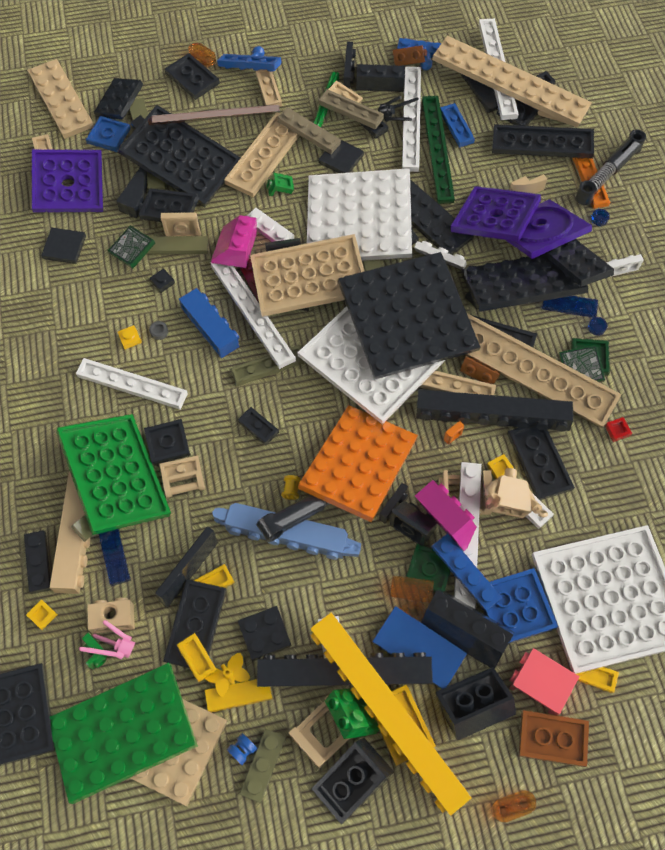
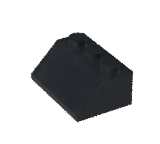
[356,64,405,92]
[435,667,516,741]

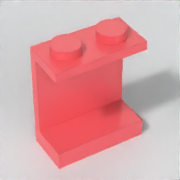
[509,648,580,716]

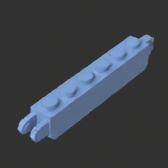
[212,503,361,560]

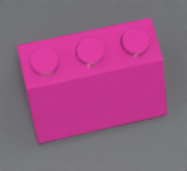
[211,215,257,268]
[415,480,477,551]

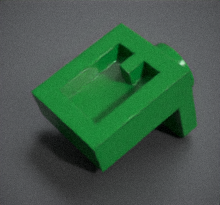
[266,173,294,196]
[82,633,107,670]

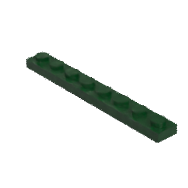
[422,95,455,204]

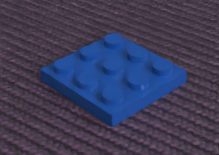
[484,568,558,643]

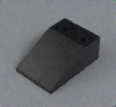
[312,738,394,825]

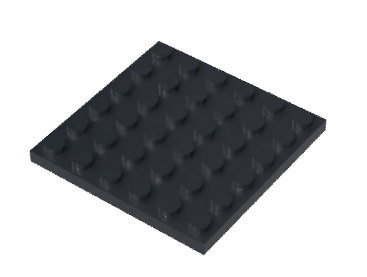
[338,252,481,380]

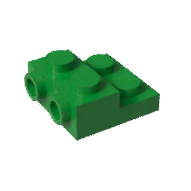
[324,688,380,739]

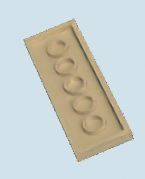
[27,59,94,139]
[224,112,300,197]

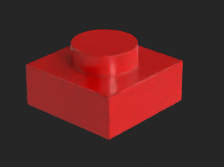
[605,417,632,442]

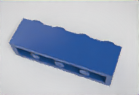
[179,288,240,358]

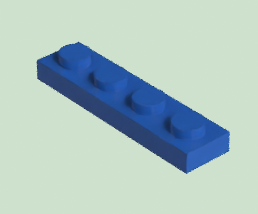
[431,533,502,612]

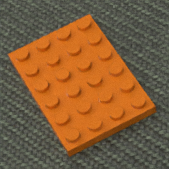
[298,405,418,523]

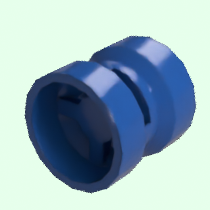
[226,733,258,765]

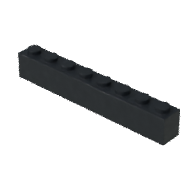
[416,389,573,432]
[257,652,433,687]

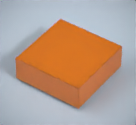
[443,421,464,444]

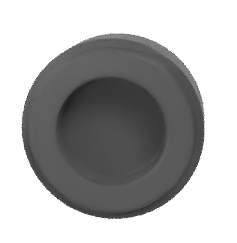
[149,321,168,340]

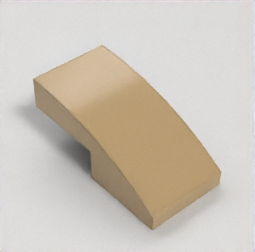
[510,174,547,193]

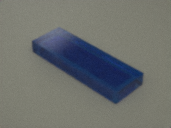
[542,296,598,318]
[99,529,131,587]

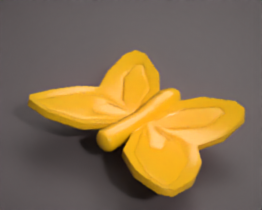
[205,653,250,696]

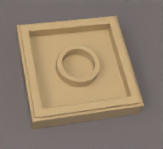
[161,213,201,236]

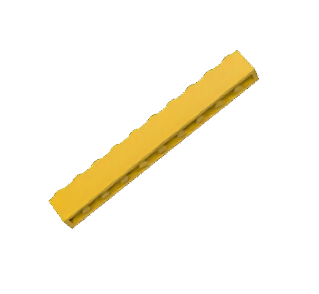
[310,612,472,816]

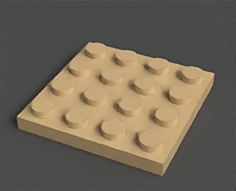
[131,699,228,806]

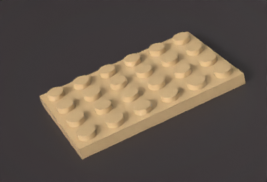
[250,234,364,317]

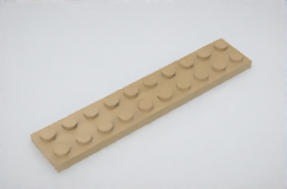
[432,35,592,128]
[465,313,622,428]

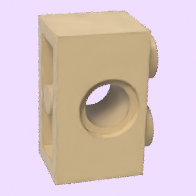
[88,598,135,634]

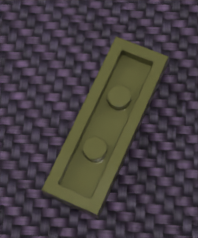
[240,728,286,803]

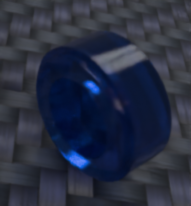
[591,209,610,226]
[588,317,608,336]

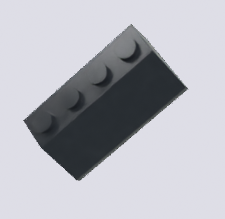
[421,589,515,668]

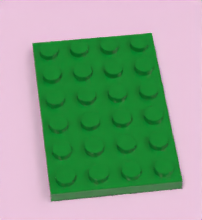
[56,414,171,535]
[50,663,198,804]

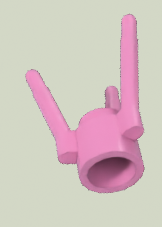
[79,620,135,660]

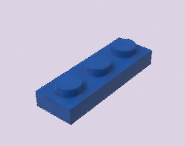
[440,103,475,147]

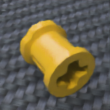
[281,475,301,500]

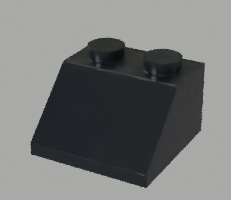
[390,500,438,546]

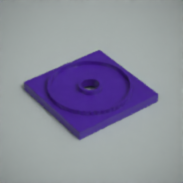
[32,149,103,212]
[451,186,541,242]
[506,199,592,259]

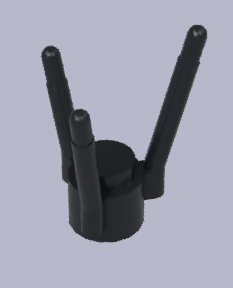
[378,96,419,122]

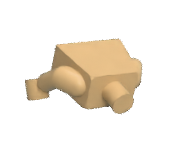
[484,468,548,518]

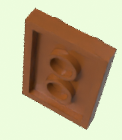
[518,710,589,767]

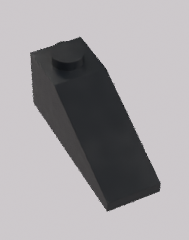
[116,167,148,219]

